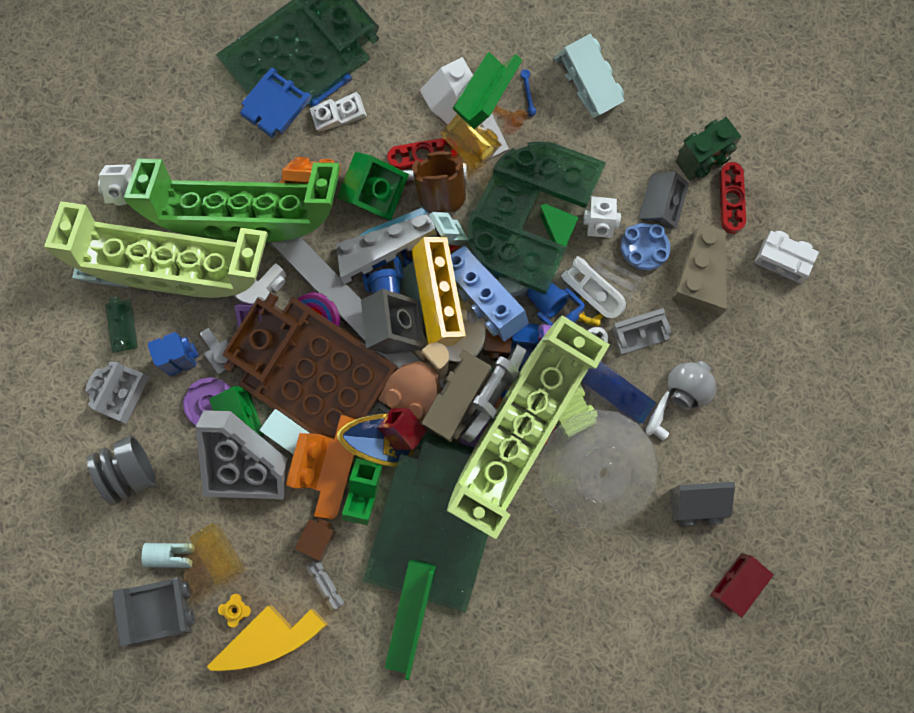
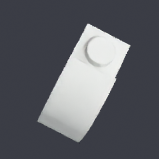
[232,263,287,304]

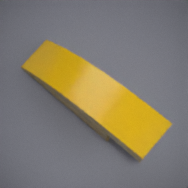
[207,605,328,671]

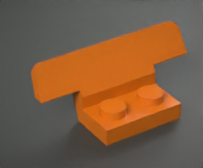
[286,415,355,519]

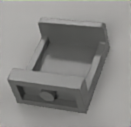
[113,577,195,646]

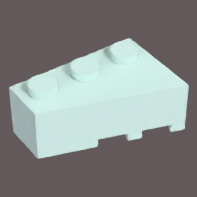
[553,33,625,118]

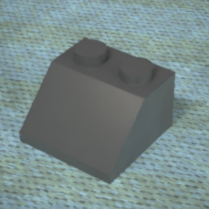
[361,289,426,354]
[670,482,735,526]

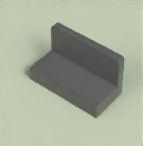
[639,172,689,229]

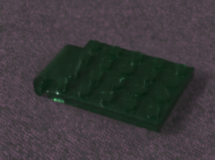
[216,0,379,108]
[363,433,488,613]

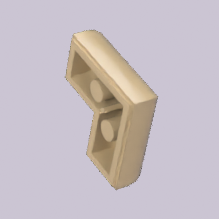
[412,335,449,381]

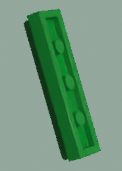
[452,52,522,129]
[385,560,436,681]

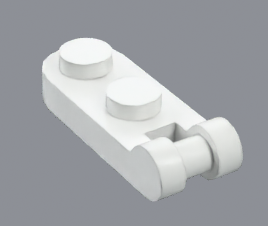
[561,256,626,318]

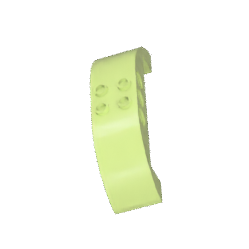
[44,202,267,298]
[447,316,610,539]

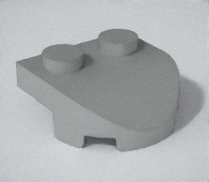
[85,362,149,424]

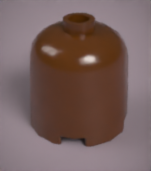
[412,152,466,215]

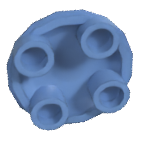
[621,223,670,270]

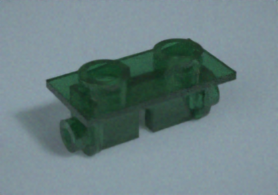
[105,297,138,353]

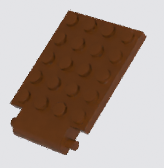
[222,292,399,439]

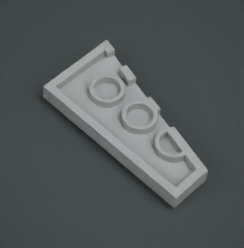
[336,213,438,284]

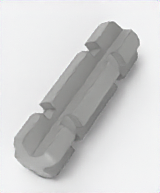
[306,560,344,611]

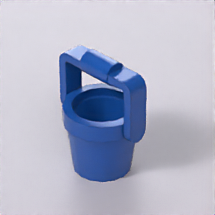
[361,255,404,294]
[527,277,585,326]

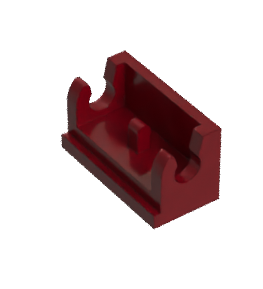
[710,553,774,618]

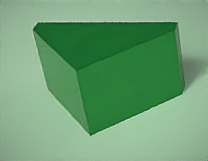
[539,204,579,258]

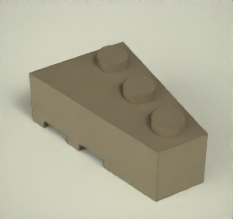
[672,223,727,316]
[422,350,492,443]

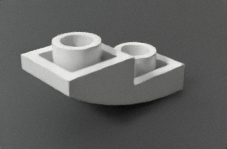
[310,92,367,132]

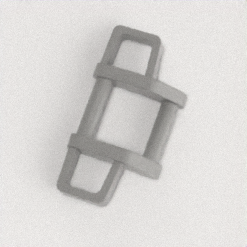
[461,344,526,443]

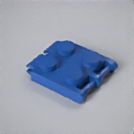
[240,68,312,138]

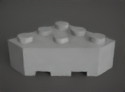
[196,411,289,499]

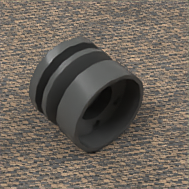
[87,435,156,506]

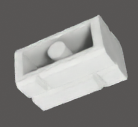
[754,231,819,284]

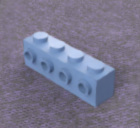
[451,245,529,342]

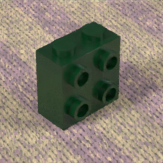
[675,117,742,181]

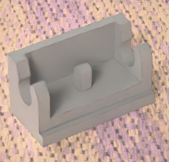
[612,308,671,355]

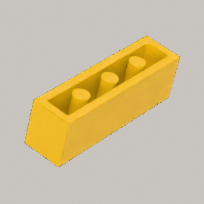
[411,237,466,346]

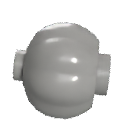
[668,361,716,409]

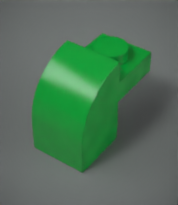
[342,458,382,526]

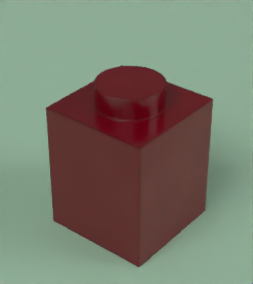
[377,408,426,450]

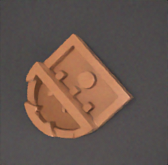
[378,361,443,424]

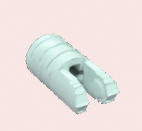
[142,543,195,568]

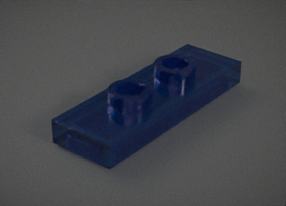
[582,361,657,424]

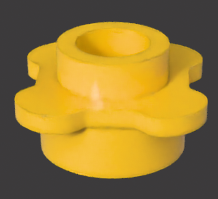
[218,594,251,627]

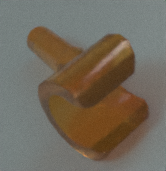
[493,105,527,127]

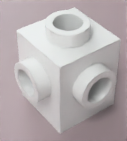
[98,165,132,206]
[583,196,621,238]

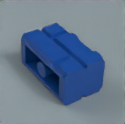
[148,332,199,376]

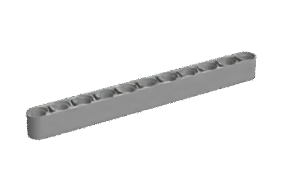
[268,237,475,431]

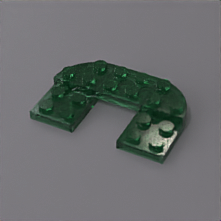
[468,141,606,295]

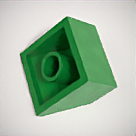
[337,151,409,220]

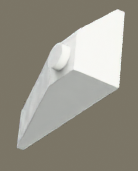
[420,57,509,160]

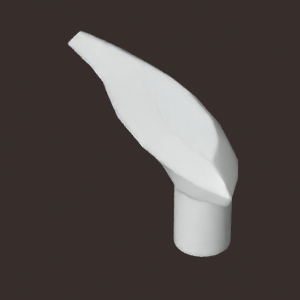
[646,391,670,441]

